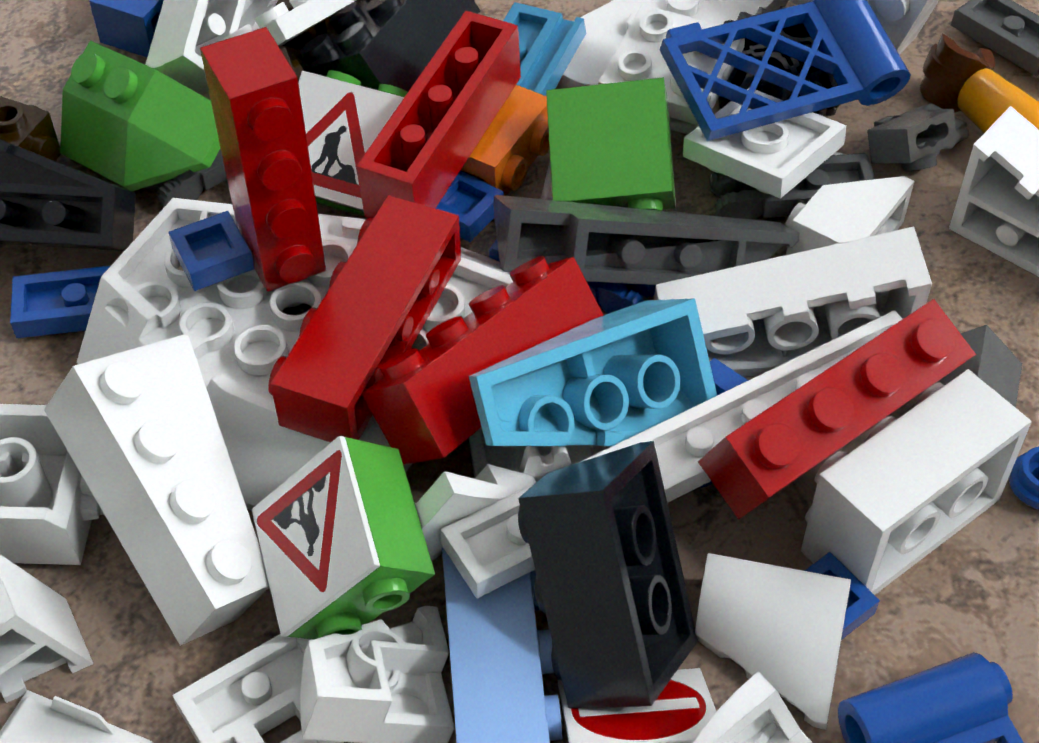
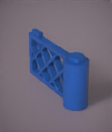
[659,0,911,141]
[838,652,1024,743]

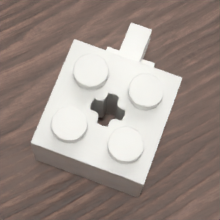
[0,404,104,565]

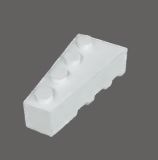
[654,226,932,377]
[44,334,270,646]

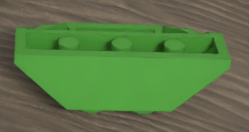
[60,40,221,191]

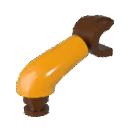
[920,33,1039,133]

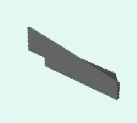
[493,195,800,285]

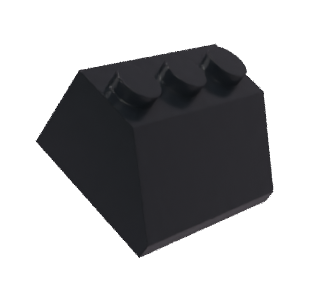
[518,441,698,708]

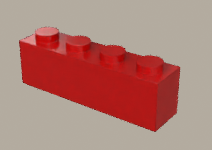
[356,11,521,218]
[200,27,326,292]
[268,195,461,443]
[361,256,603,465]
[698,299,976,519]

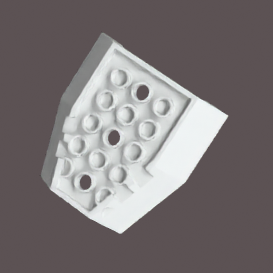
[77,198,513,511]

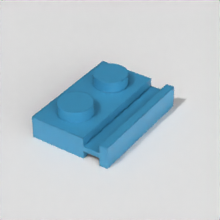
[503,2,586,96]

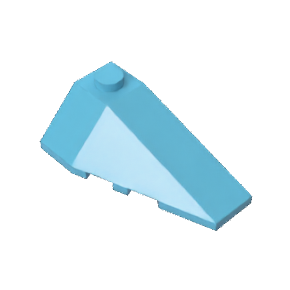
[469,298,717,446]

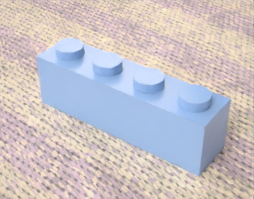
[442,548,562,743]

